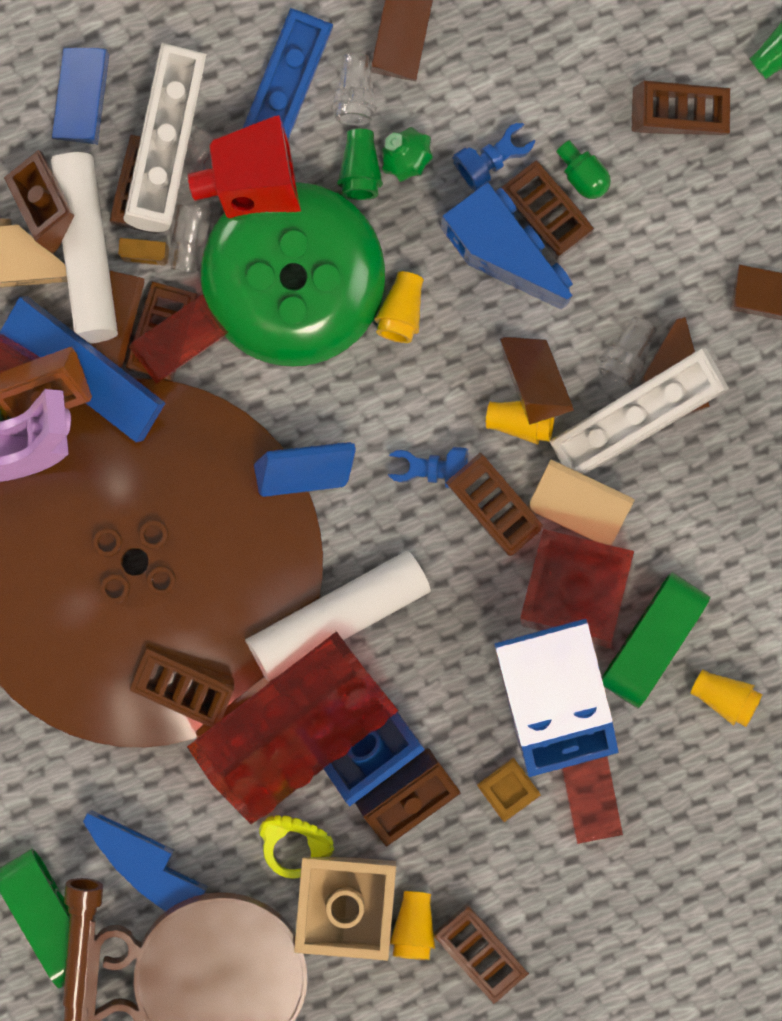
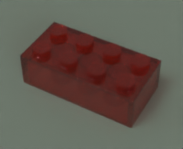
[187,631,399,825]

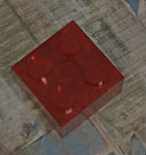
[520,529,634,649]

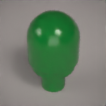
[556,140,611,199]

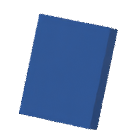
[308,690,425,807]

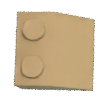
[294,857,396,961]

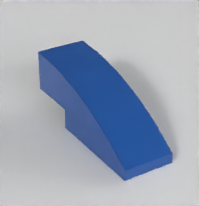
[83,810,208,911]

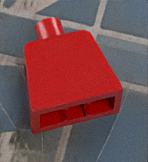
[187,115,301,218]

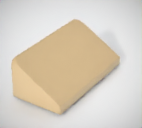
[528,460,635,547]

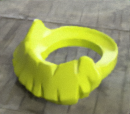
[259,815,334,879]

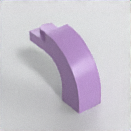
[0,389,71,482]

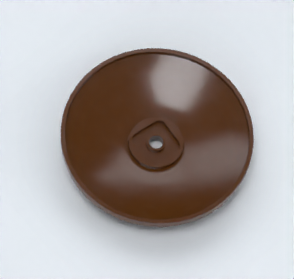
[0,378,323,748]

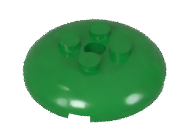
[201,182,385,367]

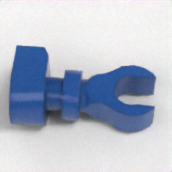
[452,123,535,191]
[388,447,469,489]

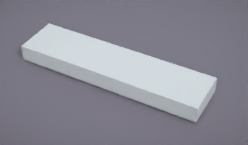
[550,348,729,475]

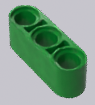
[601,572,711,709]
[0,848,100,989]

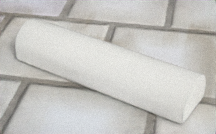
[124,43,207,232]
[51,152,118,344]
[245,551,431,681]

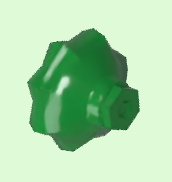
[380,127,433,182]

